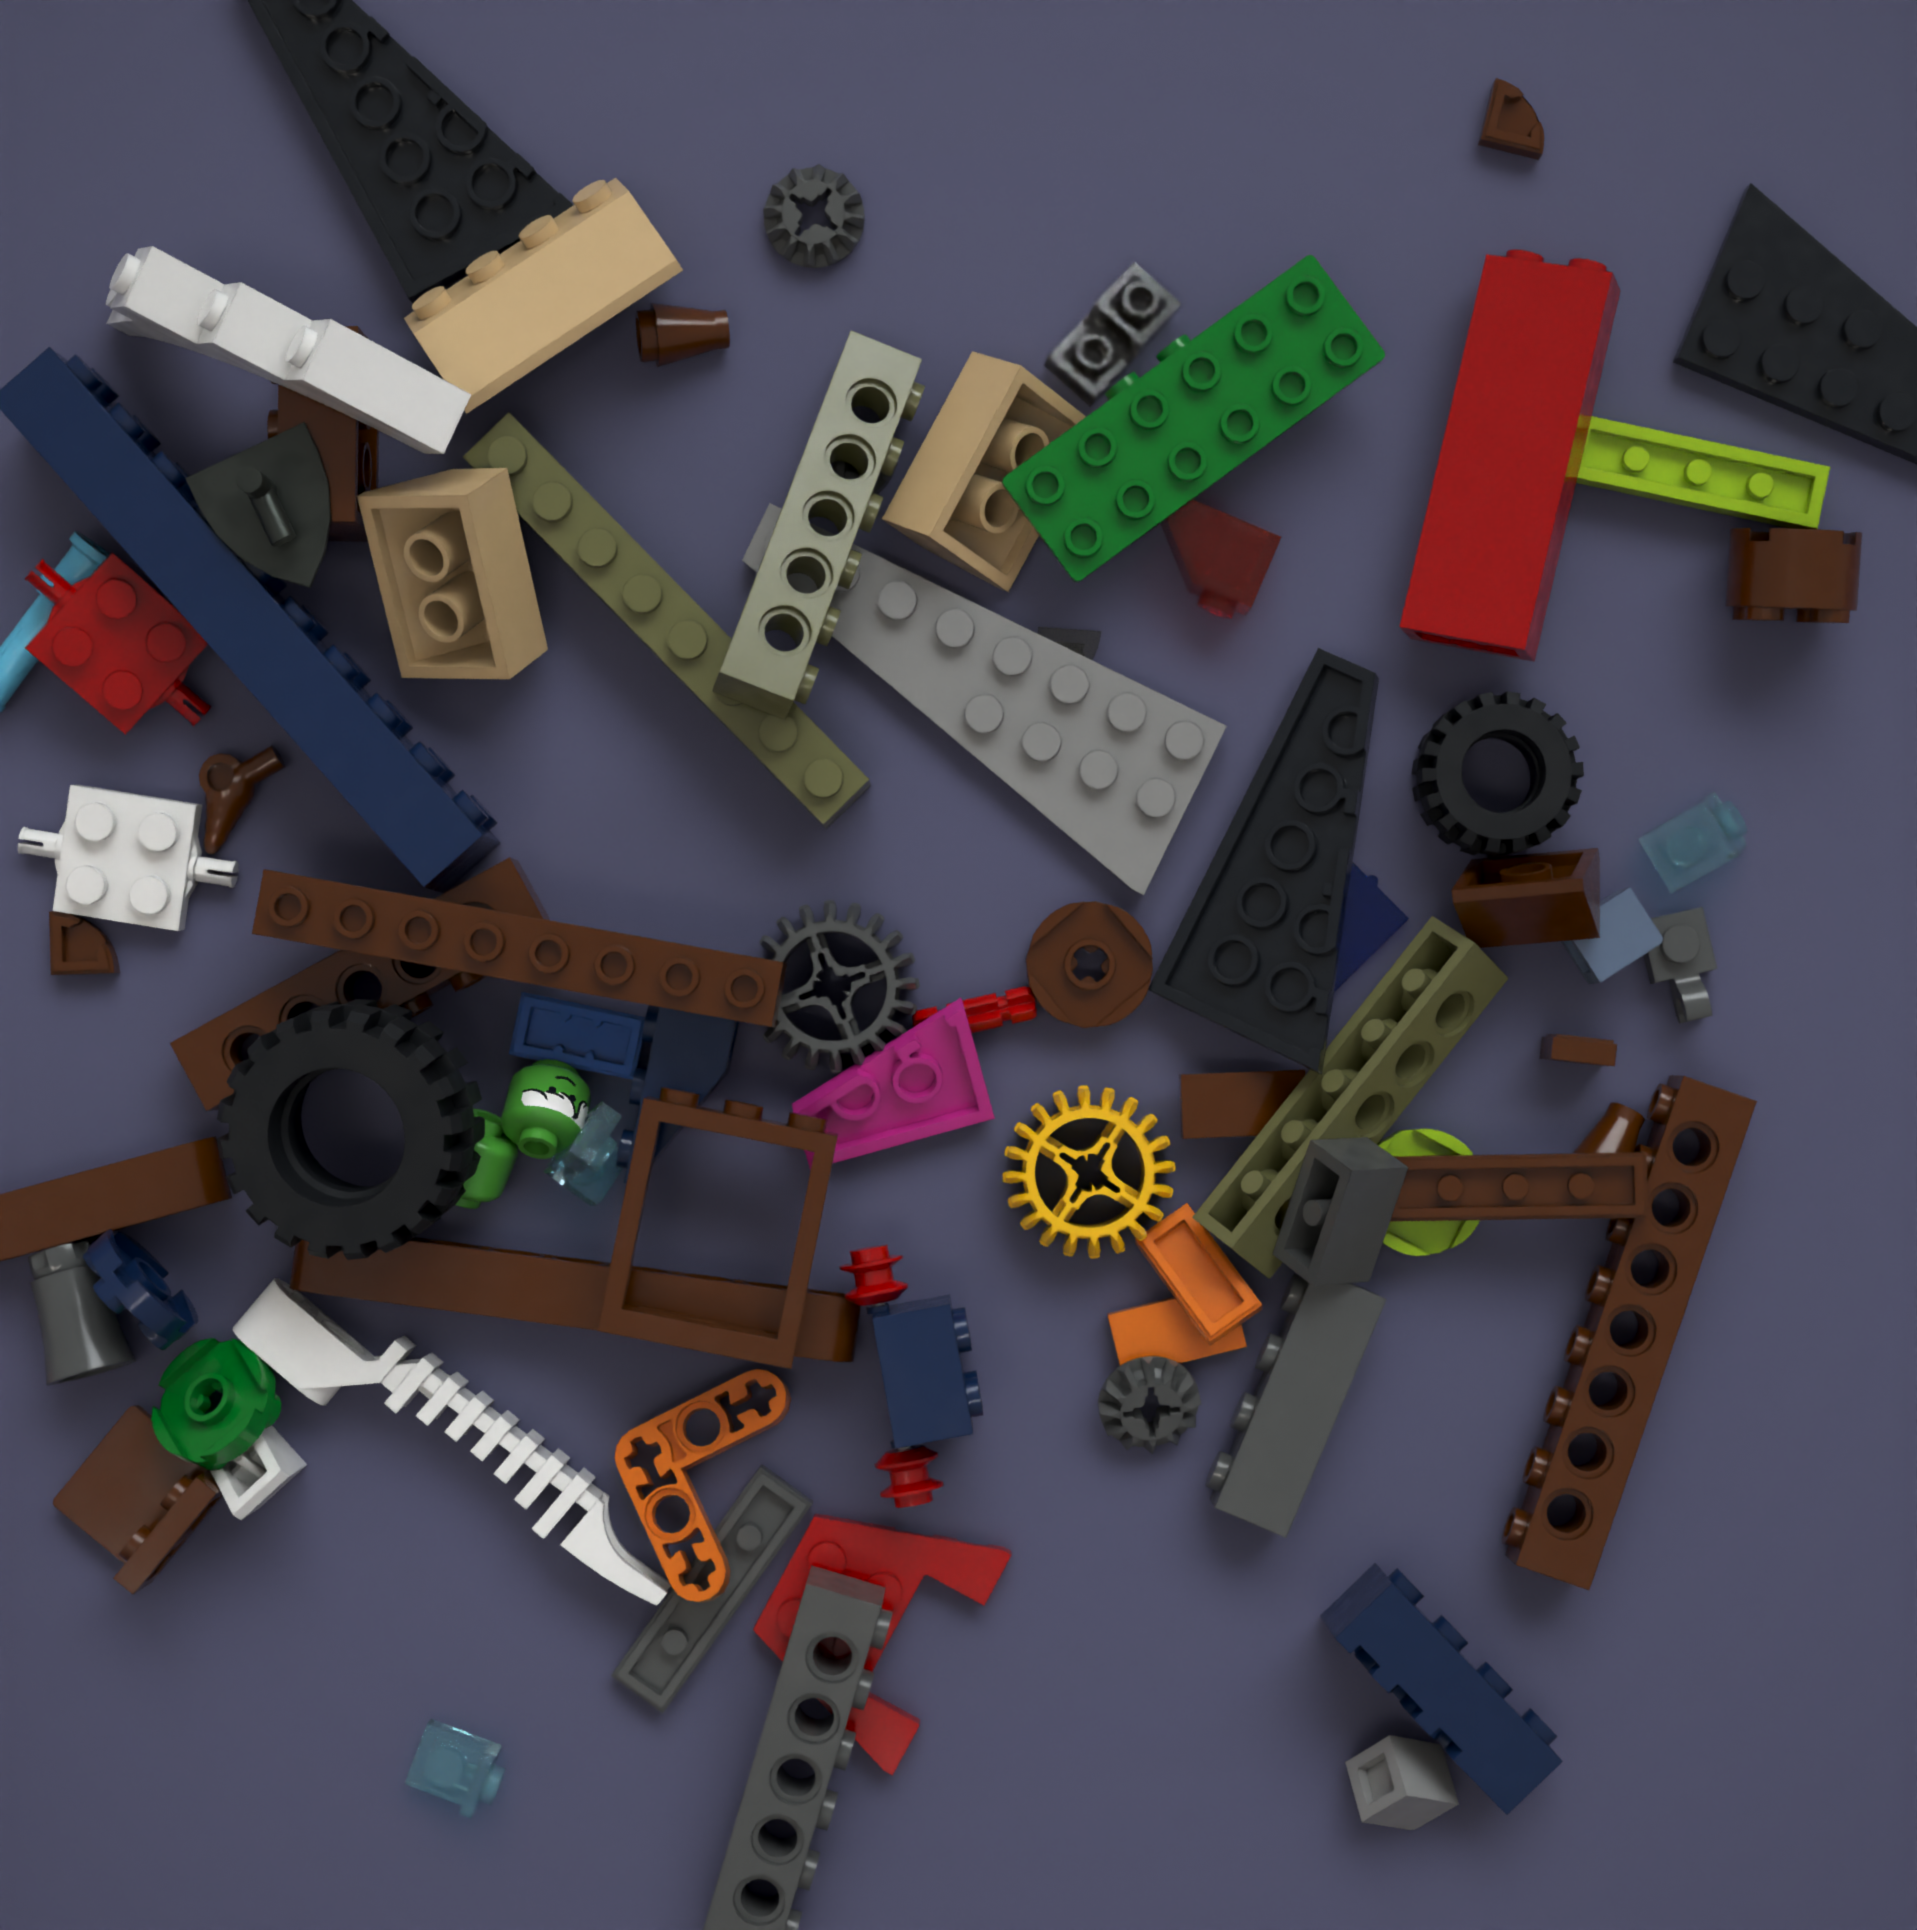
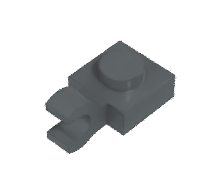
[1643,907,1717,1024]

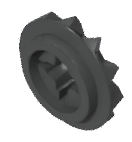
[763,164,865,268]
[1098,1356,1202,1454]

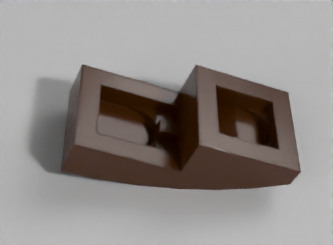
[1179,1069,1305,1139]

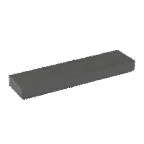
[611,1464,813,1713]

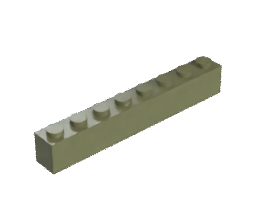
[463,412,871,830]

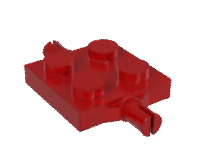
[24,552,211,735]

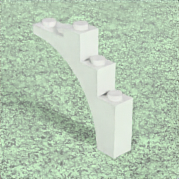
[106,246,471,454]

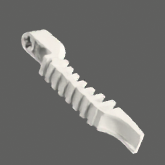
[232,1278,671,1606]

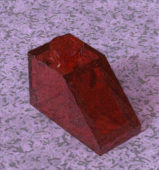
[1160,500,1281,619]

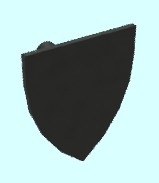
[185,422,332,588]

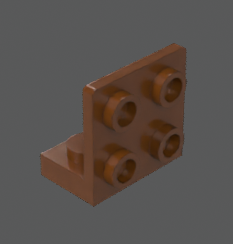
[53,1405,223,1595]

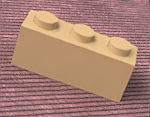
[882,351,1086,592]
[357,468,548,679]

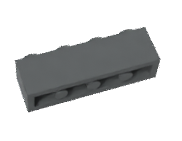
[1205,1274,1387,1538]

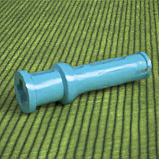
[0,531,110,712]

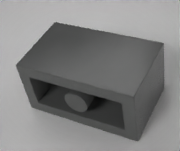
[1273,1137,1409,1286]

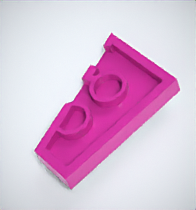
[792,998,995,1170]

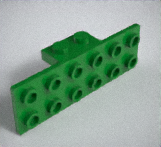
[1002,255,1385,583]

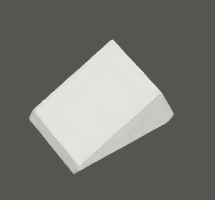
[211,1425,307,1520]

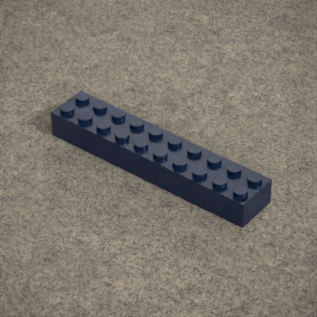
[0,347,500,893]

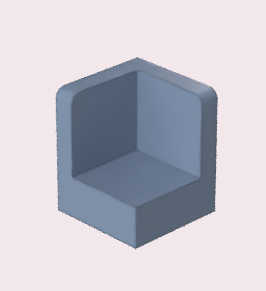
[1561,887,1663,984]

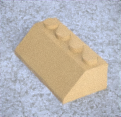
[404,178,683,414]

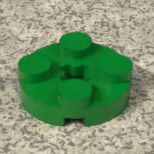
[151,1338,282,1471]

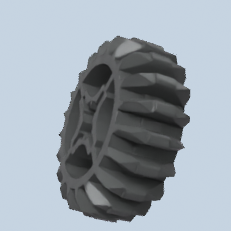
[759,900,920,1073]

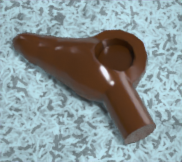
[199,745,285,855]

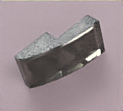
[1044,262,1181,407]

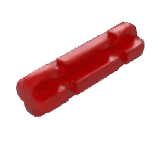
[912,986,1037,1033]

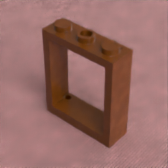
[597,1087,838,1369]

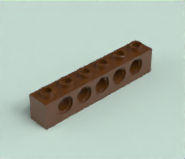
[170,857,550,1111]

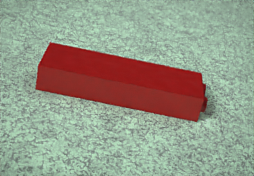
[1399,249,1621,662]

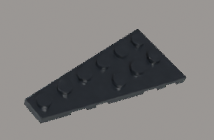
[248,0,573,304]
[1673,183,1917,464]
[1148,648,1379,1075]

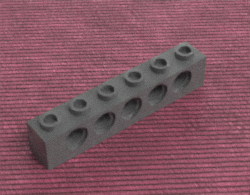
[703,1565,893,1930]

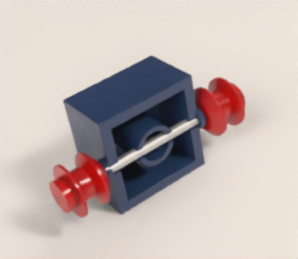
[839,1244,983,1508]

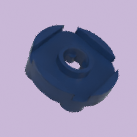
[83,1229,198,1351]

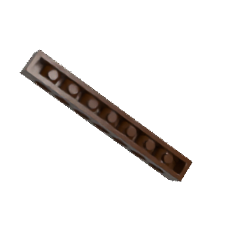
[252,869,787,1028]
[1502,1075,1757,1590]

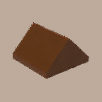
[1451,848,1600,948]

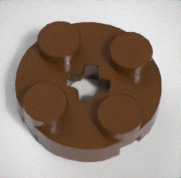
[1026,901,1153,1028]

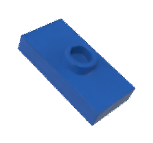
[509,992,646,1080]

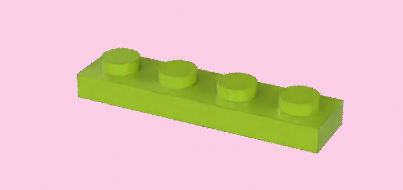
[1576,416,1830,529]

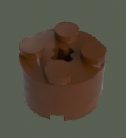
[1725,528,1862,623]

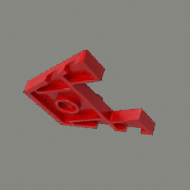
[753,1513,1012,1776]

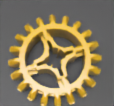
[1002,1085,1175,1259]

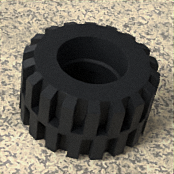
[1411,691,1584,857]

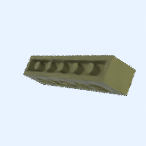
[712,330,925,720]
[1192,916,1509,1279]

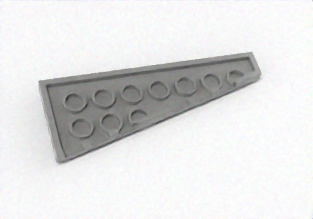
[742,503,1227,895]

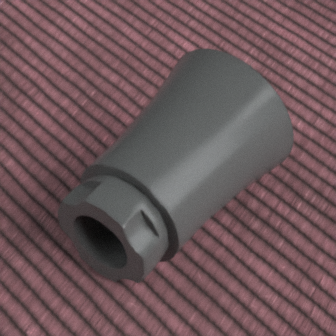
[28,1240,137,1386]

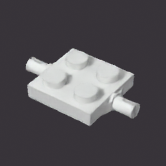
[18,785,239,931]

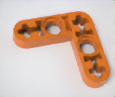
[614,1369,791,1603]

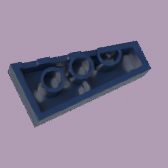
[1320,1563,1563,1815]

